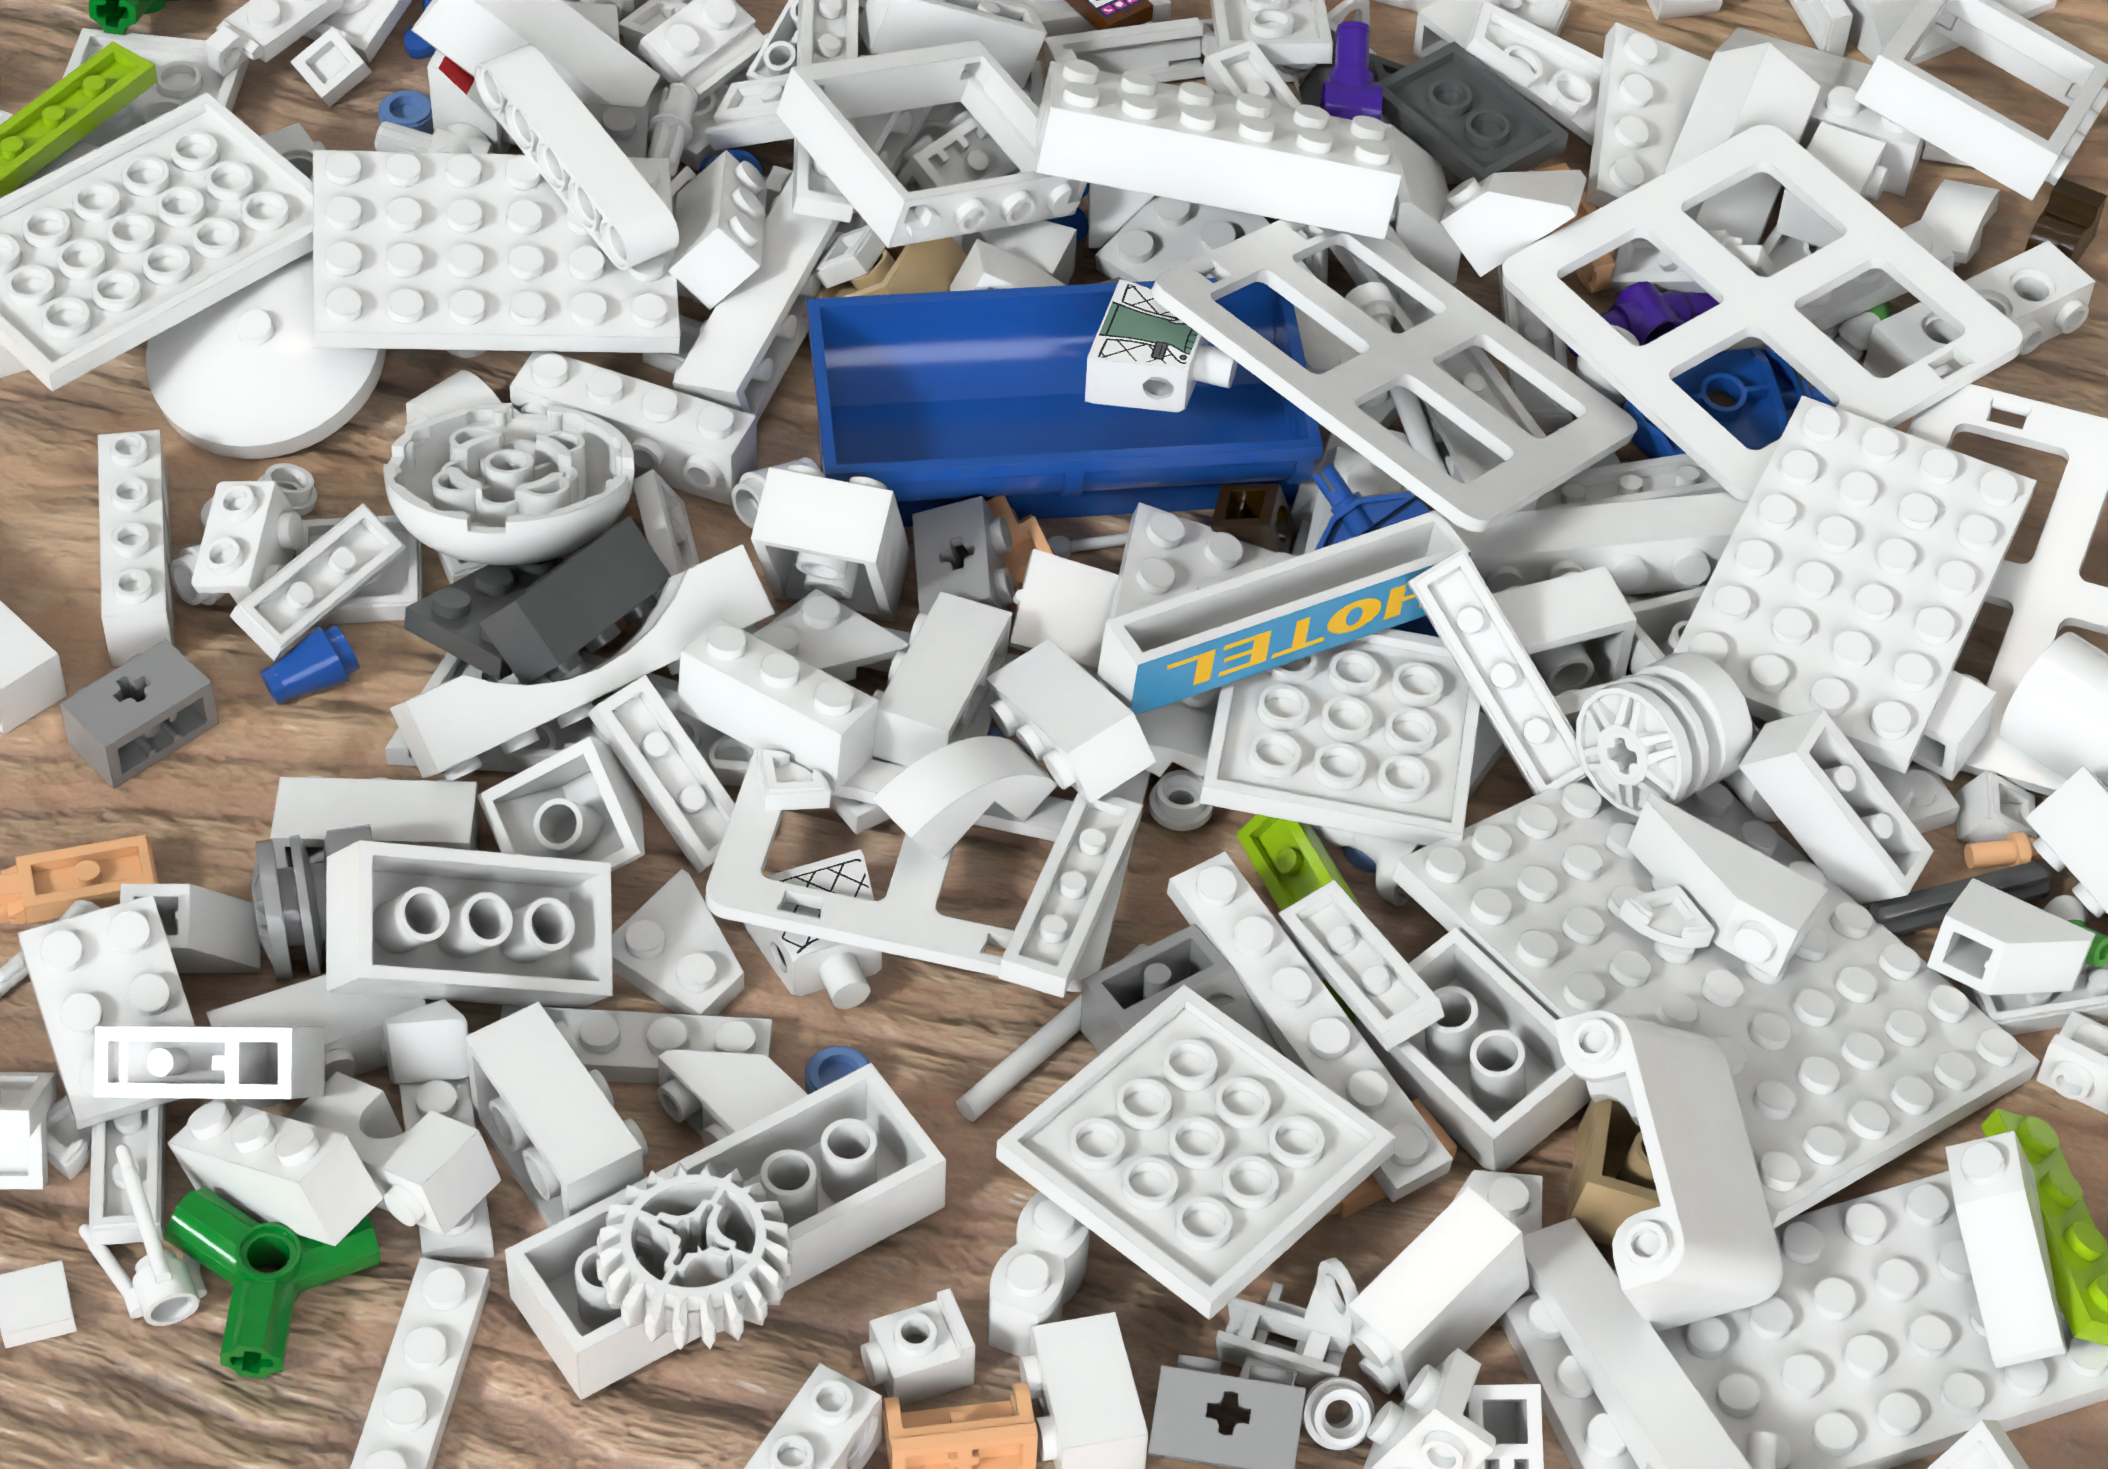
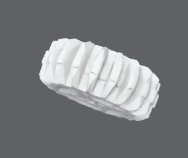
[596,1161,792,1350]

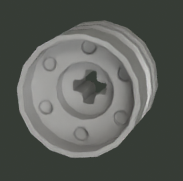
[251,824,373,981]

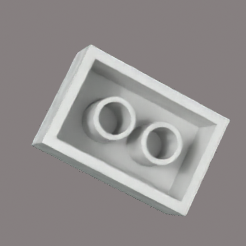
[751,465,911,622]
[1355,927,1592,1172]
[464,1001,649,1227]

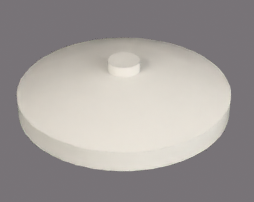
[146,250,386,459]

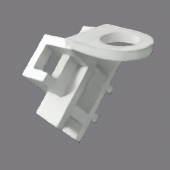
[1215,1257,1359,1399]

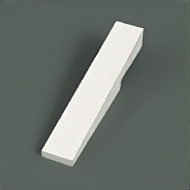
[1522,1217,1752,1469]

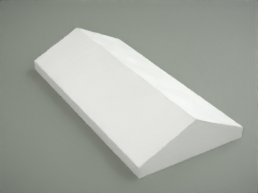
[411,0,660,107]

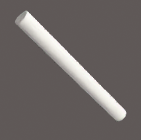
[956,944,1148,1122]

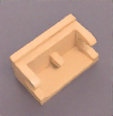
[882,1382,1038,1469]

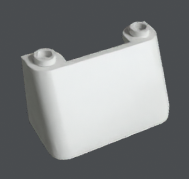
[1553,1010,1784,1332]

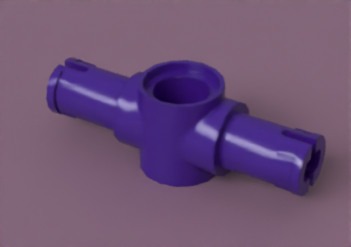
[1320,21,1382,121]
[1566,281,1720,357]

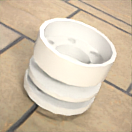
[1576,652,1752,817]

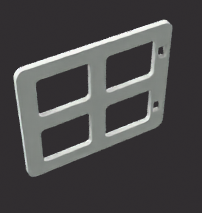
[1502,125,2022,503]
[1151,220,1637,532]
[1907,384,2108,796]
[705,627,1151,992]

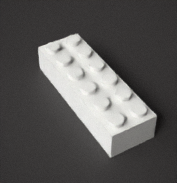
[1036,59,1402,239]
[505,1063,946,1400]

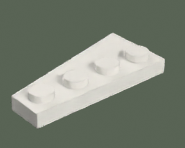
[1464,0,1603,146]

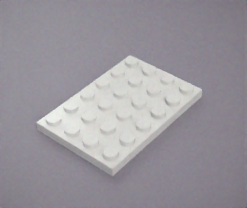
[0,92,313,392]
[313,150,680,353]
[1672,395,2037,774]

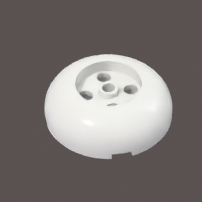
[383,403,635,565]

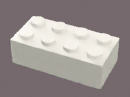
[326,840,613,1009]

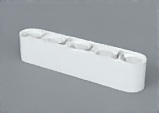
[474,44,679,270]

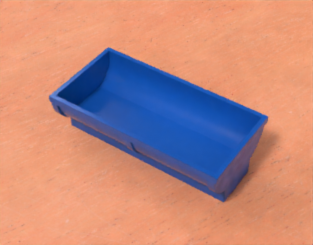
[807,278,1323,527]

